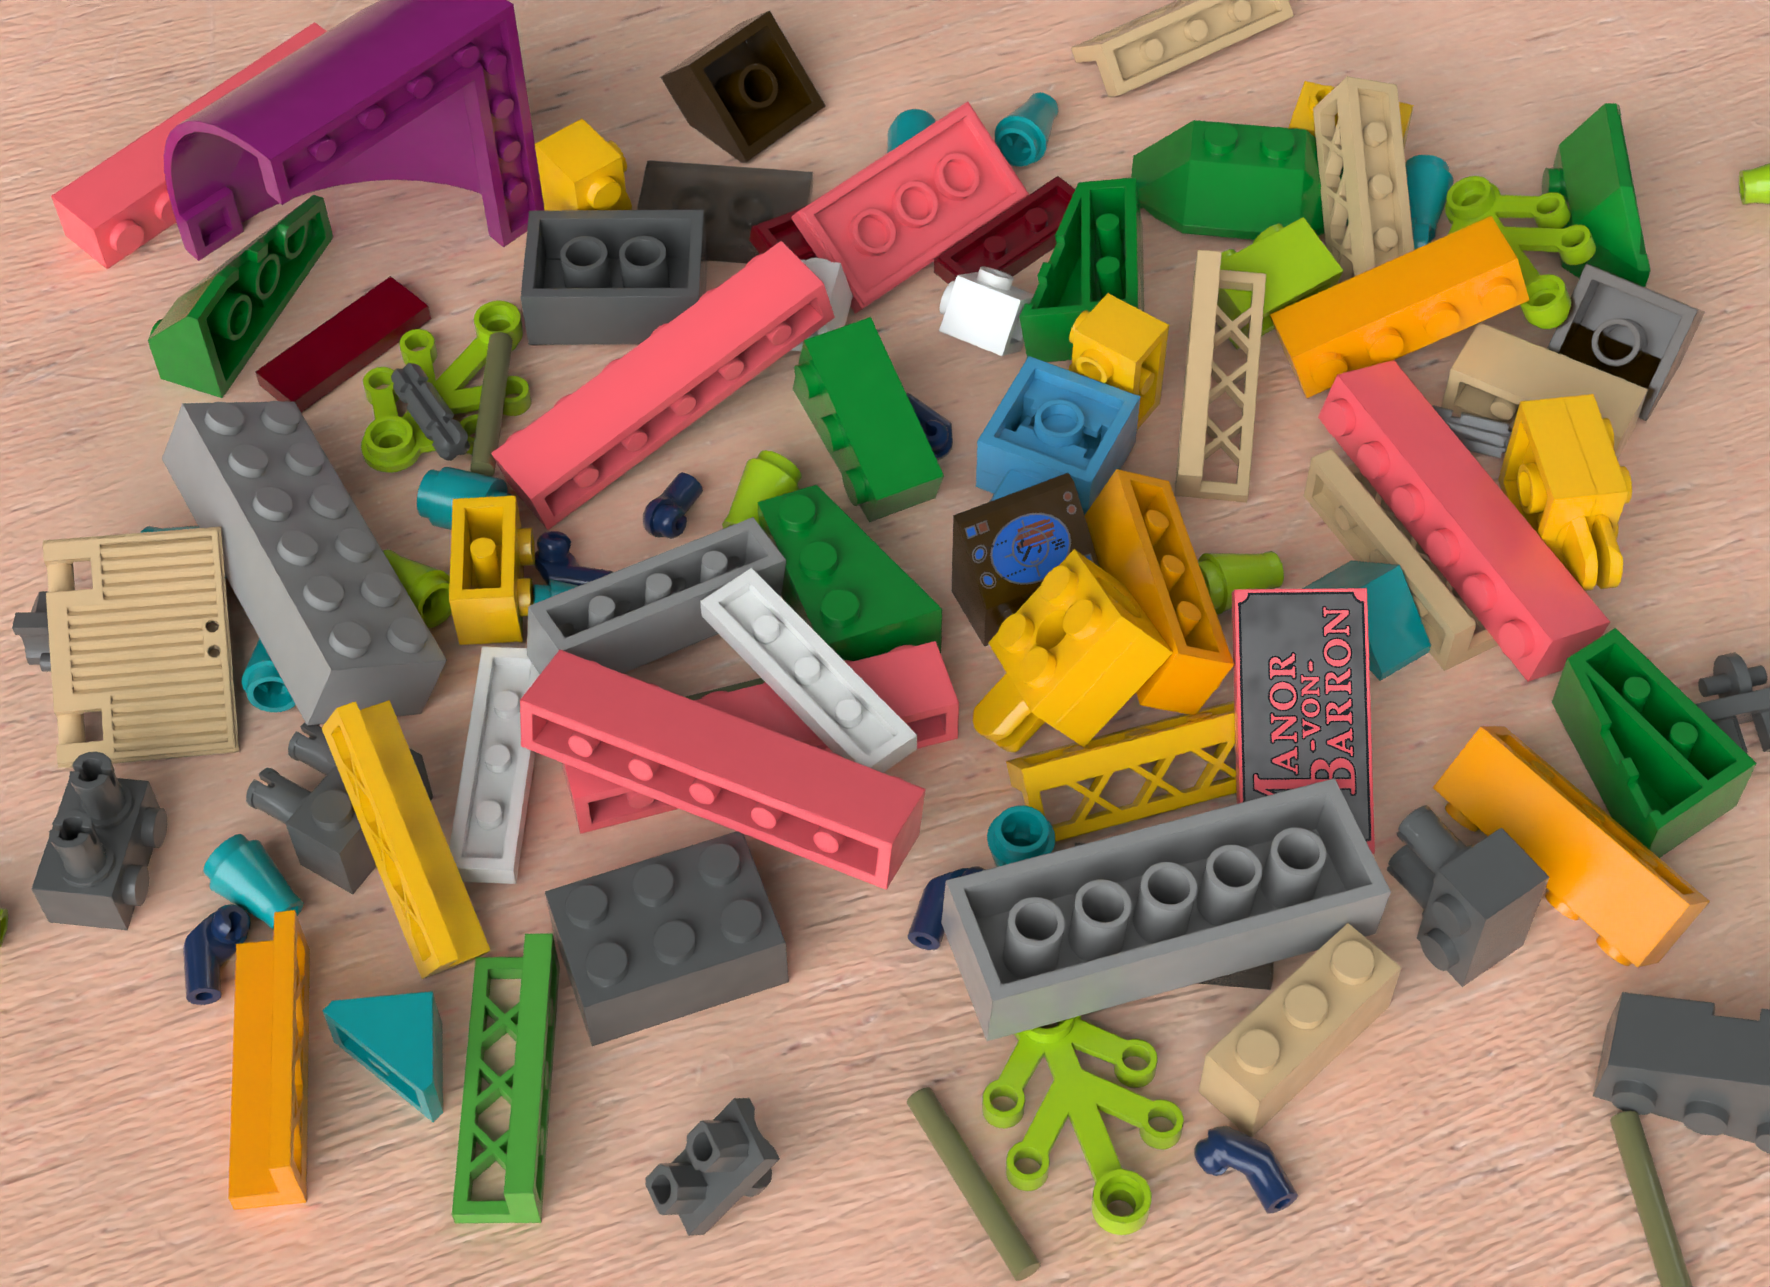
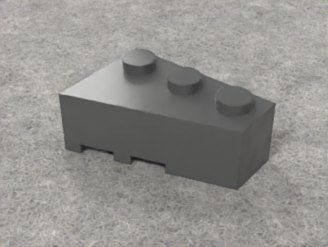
[1593,992,1770,1154]

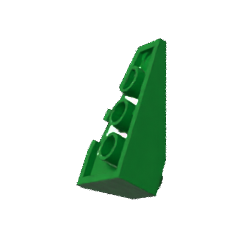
[148,195,333,398]

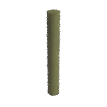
[470,332,513,477]
[907,1087,1041,1281]
[1610,1111,1693,1287]

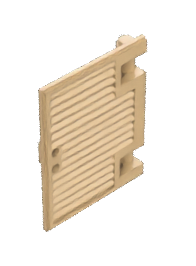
[42,527,239,769]

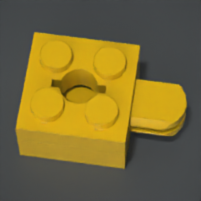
[1498,394,1632,591]
[972,549,1173,753]

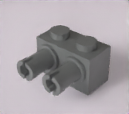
[246,722,433,894]
[31,752,167,931]
[1387,805,1549,987]

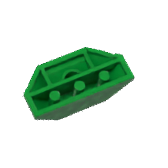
[1542,103,1651,287]
[1131,120,1349,240]

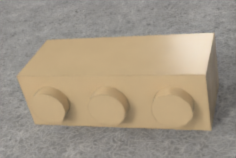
[1441,322,1648,460]
[1198,923,1402,1137]

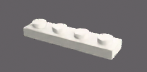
[700,568,917,773]
[449,646,540,884]

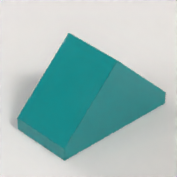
[1302,561,1431,681]
[322,991,443,1122]

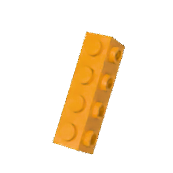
[1270,216,1529,398]
[1085,469,1235,715]
[1433,726,1710,968]

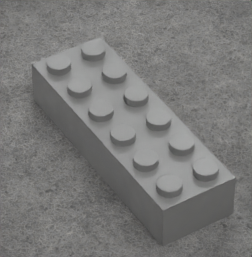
[162,401,447,726]
[941,778,1391,1041]

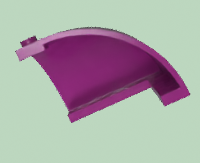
[164,0,545,261]

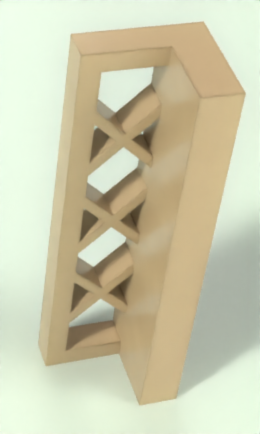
[1071,0,1294,97]
[1313,76,1414,284]
[1174,250,1266,502]
[1304,449,1498,671]

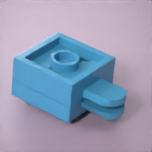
[976,356,1141,516]

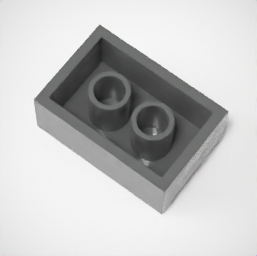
[520,210,708,345]
[545,831,789,1046]

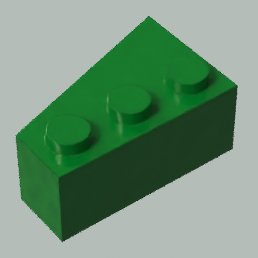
[1019,177,1144,362]
[792,317,944,522]
[757,485,942,661]
[1552,628,1757,858]

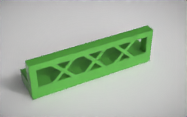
[452,934,560,1223]

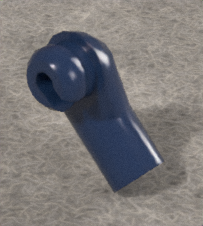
[906,393,953,460]
[643,472,703,539]
[534,531,613,586]
[908,866,986,950]
[183,904,251,1005]
[1194,1126,1298,1214]

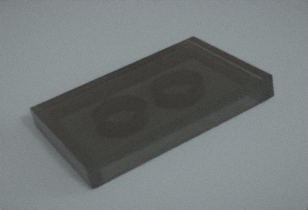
[637,160,813,264]

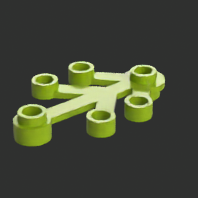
[1445,176,1596,329]
[361,301,531,473]
[982,1016,1184,1235]

